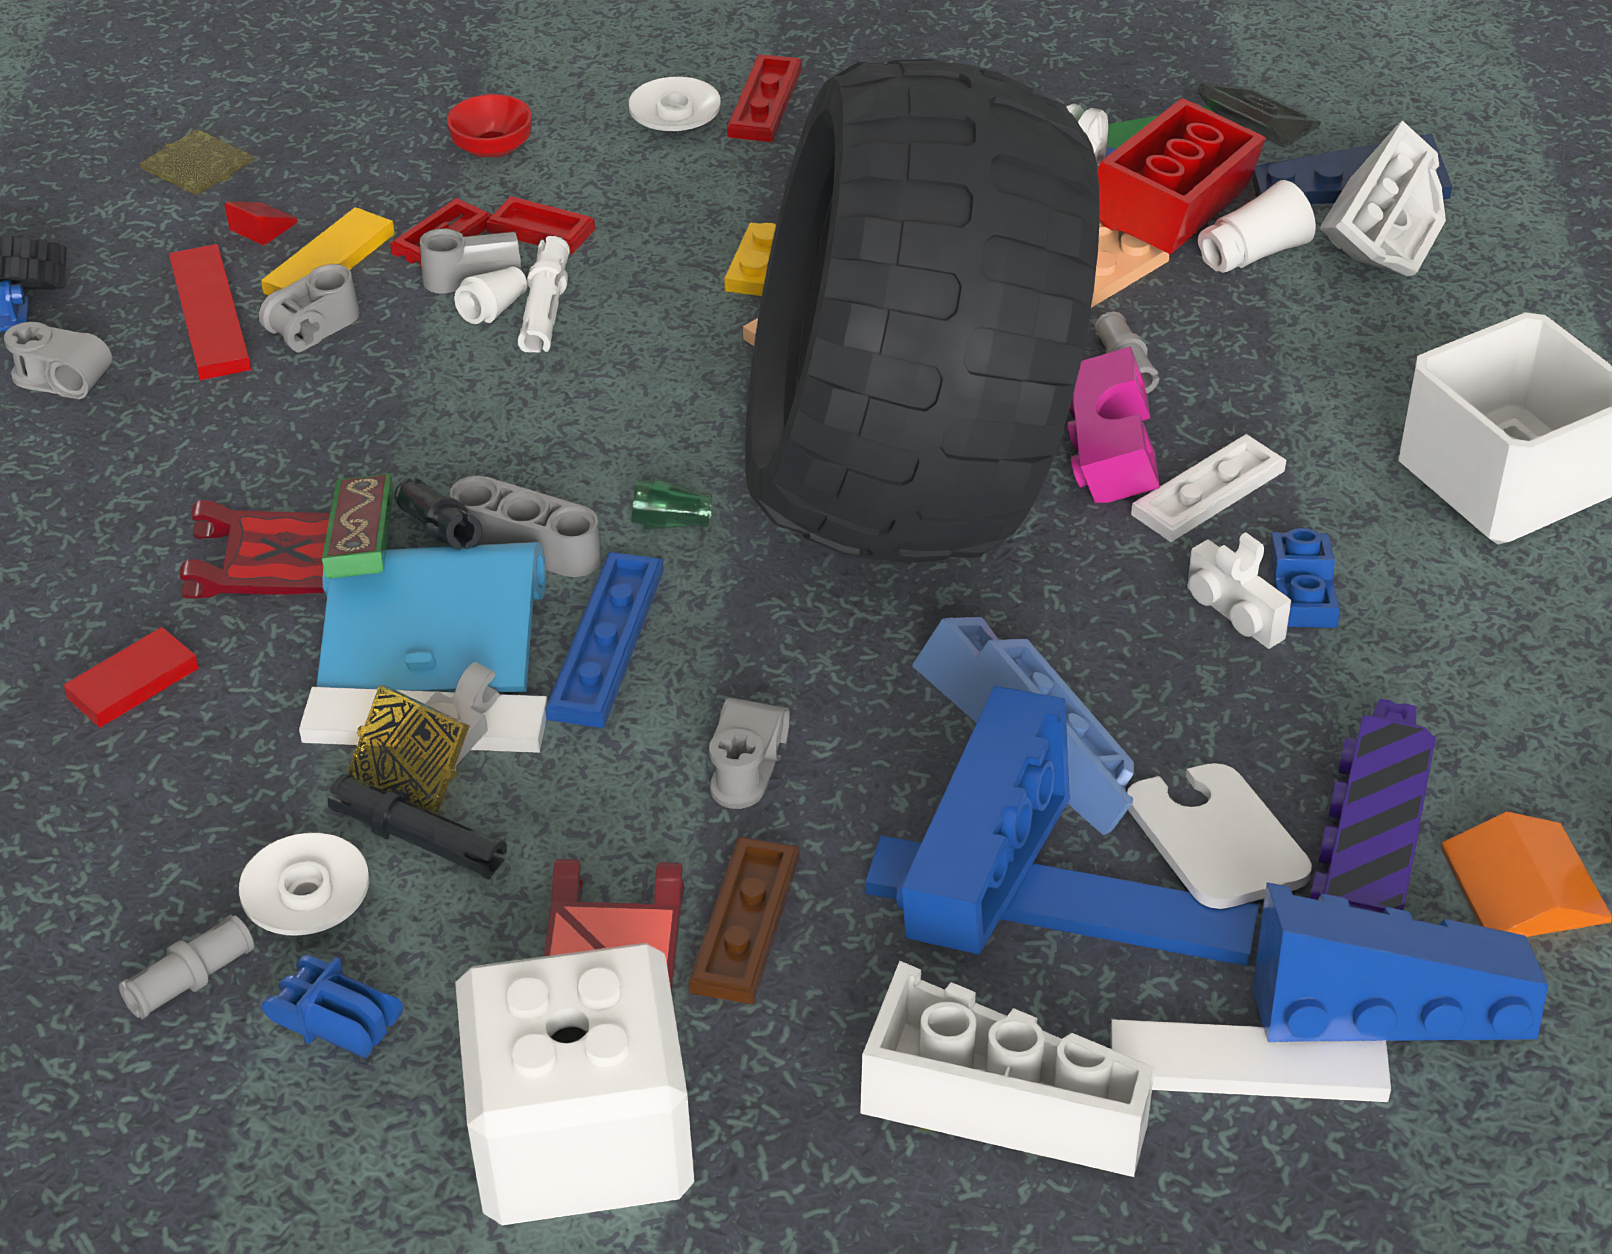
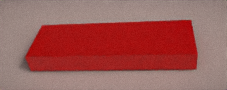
[727,54,802,142]

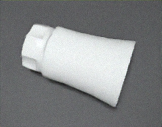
[1198,180,1316,273]

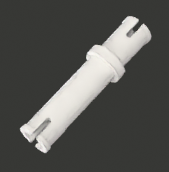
[518,236,570,352]

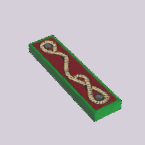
[322,473,394,579]

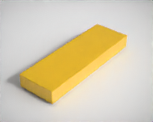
[261,207,395,295]

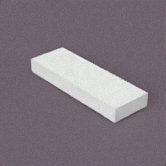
[1131,434,1286,542]

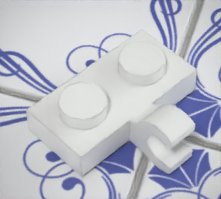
[1187,532,1291,649]

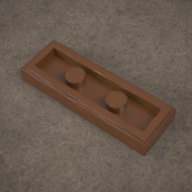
[688,837,799,1004]

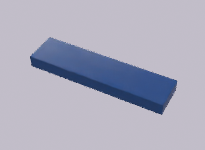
[545,552,664,728]

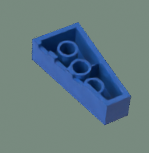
[896,686,1070,955]
[1252,882,1548,1042]

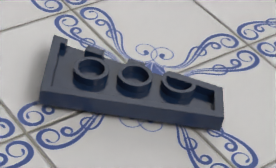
[1252,133,1452,204]

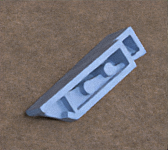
[912,617,1134,835]

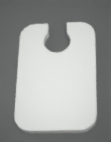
[1127,763,1312,909]

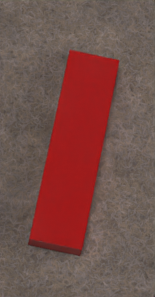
[169,244,251,380]

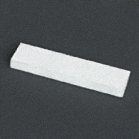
[299,687,548,753]
[1110,1019,1391,1102]

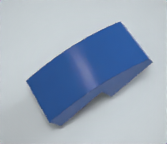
[1271,528,1340,628]

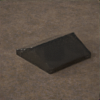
[1197,83,1321,148]

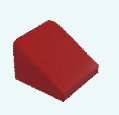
[225,201,298,245]

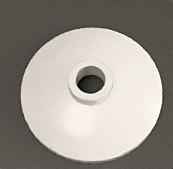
[629,77,721,131]
[239,833,369,935]

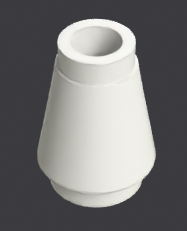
[454,266,527,324]

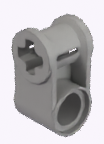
[259,264,360,352]
[4,322,112,399]
[709,697,790,809]

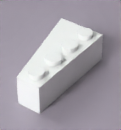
[860,961,1155,1177]

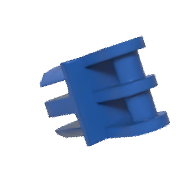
[262,955,404,1059]

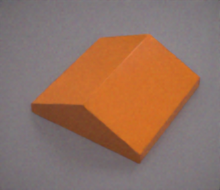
[1440,811,1612,937]

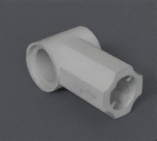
[420,229,521,293]

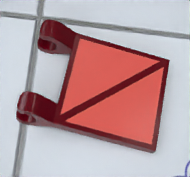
[543,859,684,995]

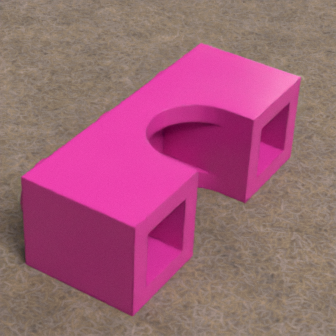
[1068,346,1160,503]

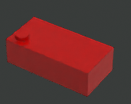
[1098,98,1266,255]

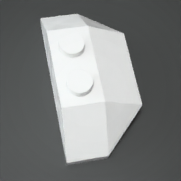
[1319,121,1446,276]

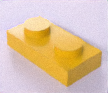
[724,222,776,296]

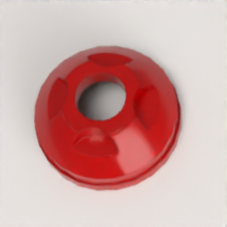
[447,94,532,158]

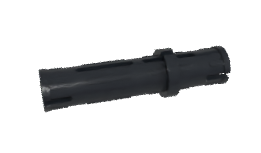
[394,478,482,550]
[328,773,507,879]

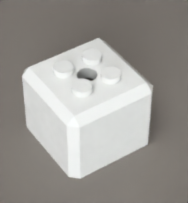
[1398,312,1612,544]
[455,943,694,1225]

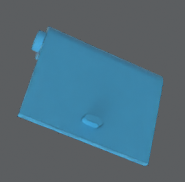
[317,542,546,693]

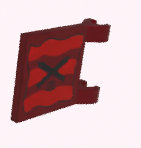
[179,500,330,599]

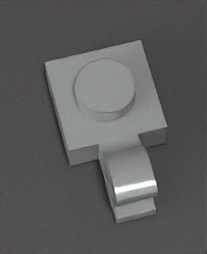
[399,662,499,771]

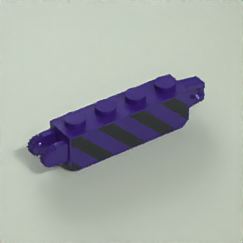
[1310,699,1436,913]

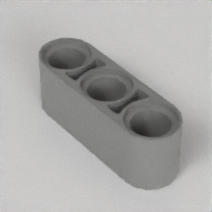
[450,476,602,577]

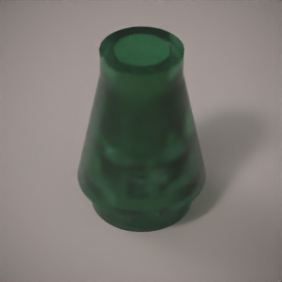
[631,476,712,530]

